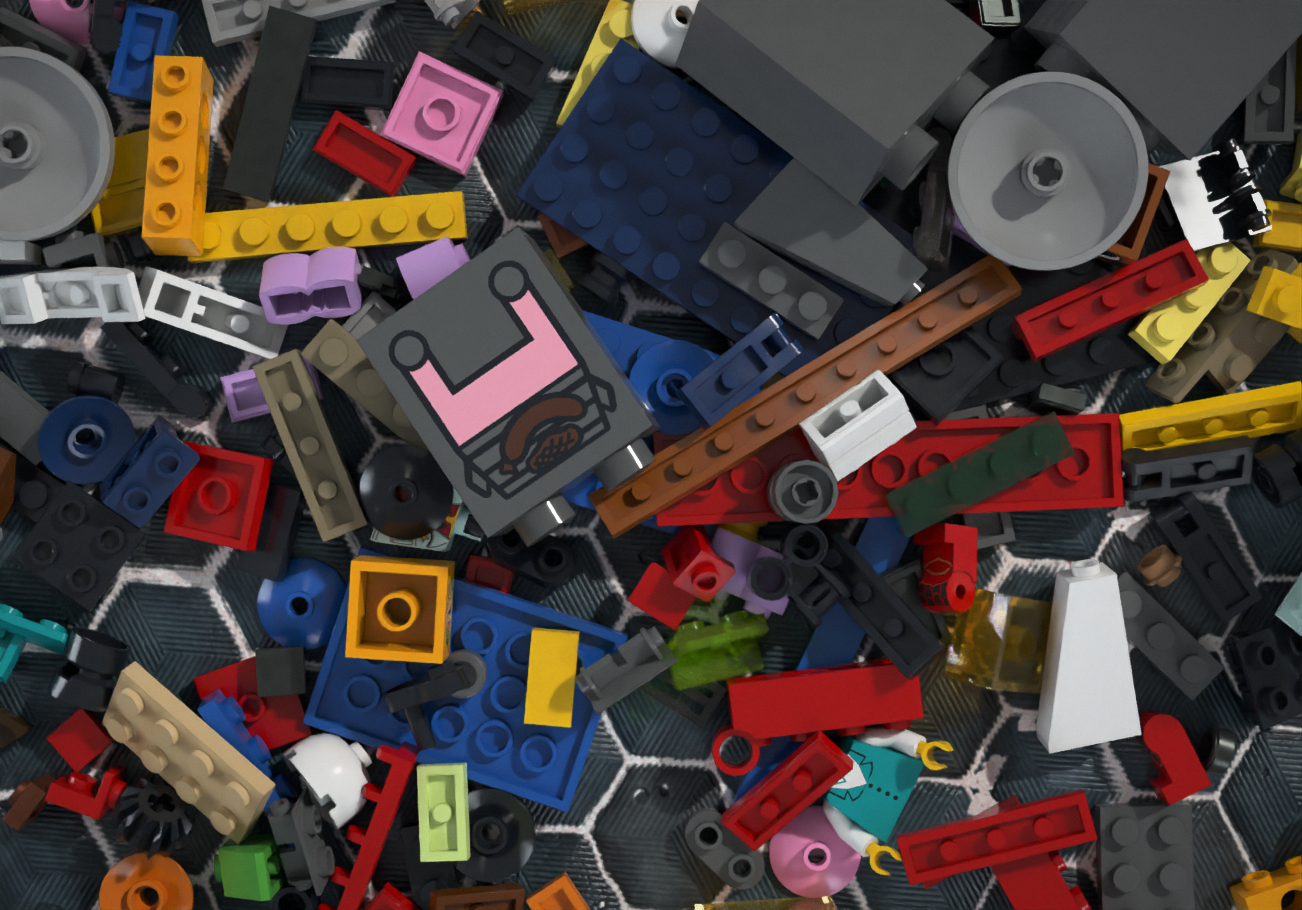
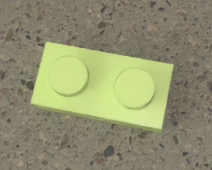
[417,762,471,862]

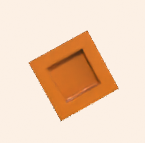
[526,871,591,910]

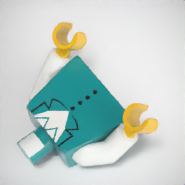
[822,726,953,876]

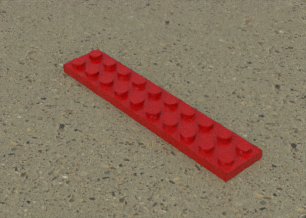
[652,413,1124,526]

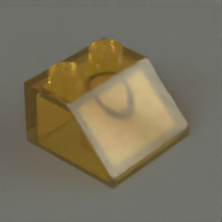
[944,587,1053,694]

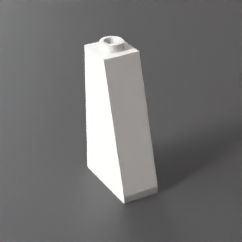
[1036,559,1142,754]

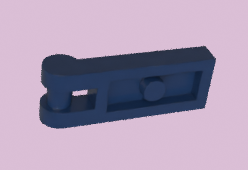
[676,312,805,430]

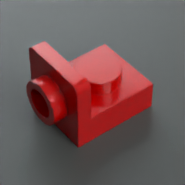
[661,525,736,602]
[44,765,128,820]

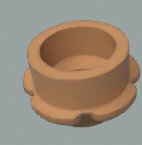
[1137,545,1182,587]

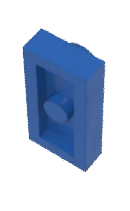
[107,1,179,104]

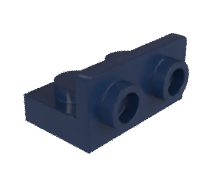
[99,415,200,527]

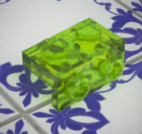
[666,610,769,691]

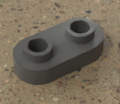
[685,807,765,890]

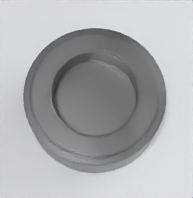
[445,649,488,698]

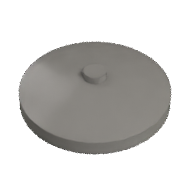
[0,47,115,241]
[947,72,1149,271]

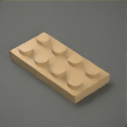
[102,661,276,845]

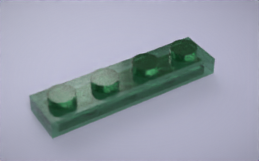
[883,411,1075,537]

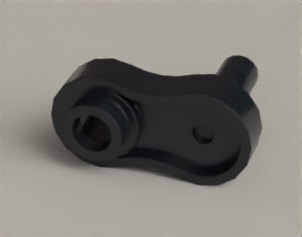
[382,660,471,751]

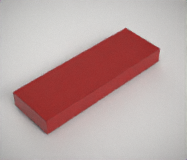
[721,730,854,852]

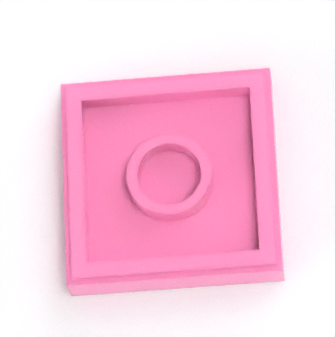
[380,51,504,177]

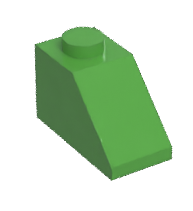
[213,833,287,901]

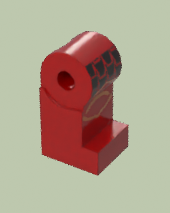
[914,523,977,613]
[1134,709,1212,805]

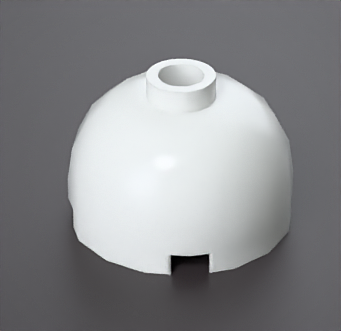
[282,733,372,830]

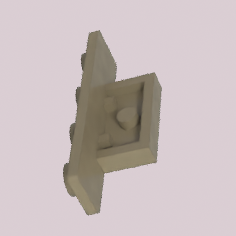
[1145,248,1299,403]

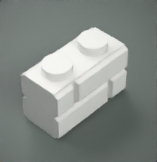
[799,370,917,481]

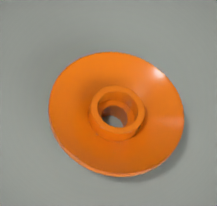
[99,852,194,910]

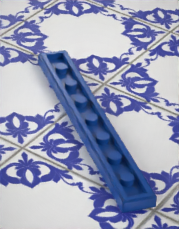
[730,515,921,806]

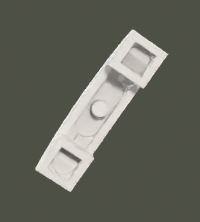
[0,267,145,324]

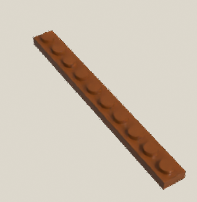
[588,255,1022,539]

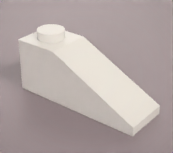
[138,266,288,359]

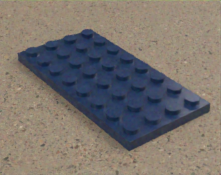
[516,38,932,377]

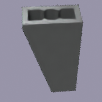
[732,158,928,308]

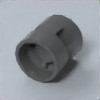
[766,460,839,524]

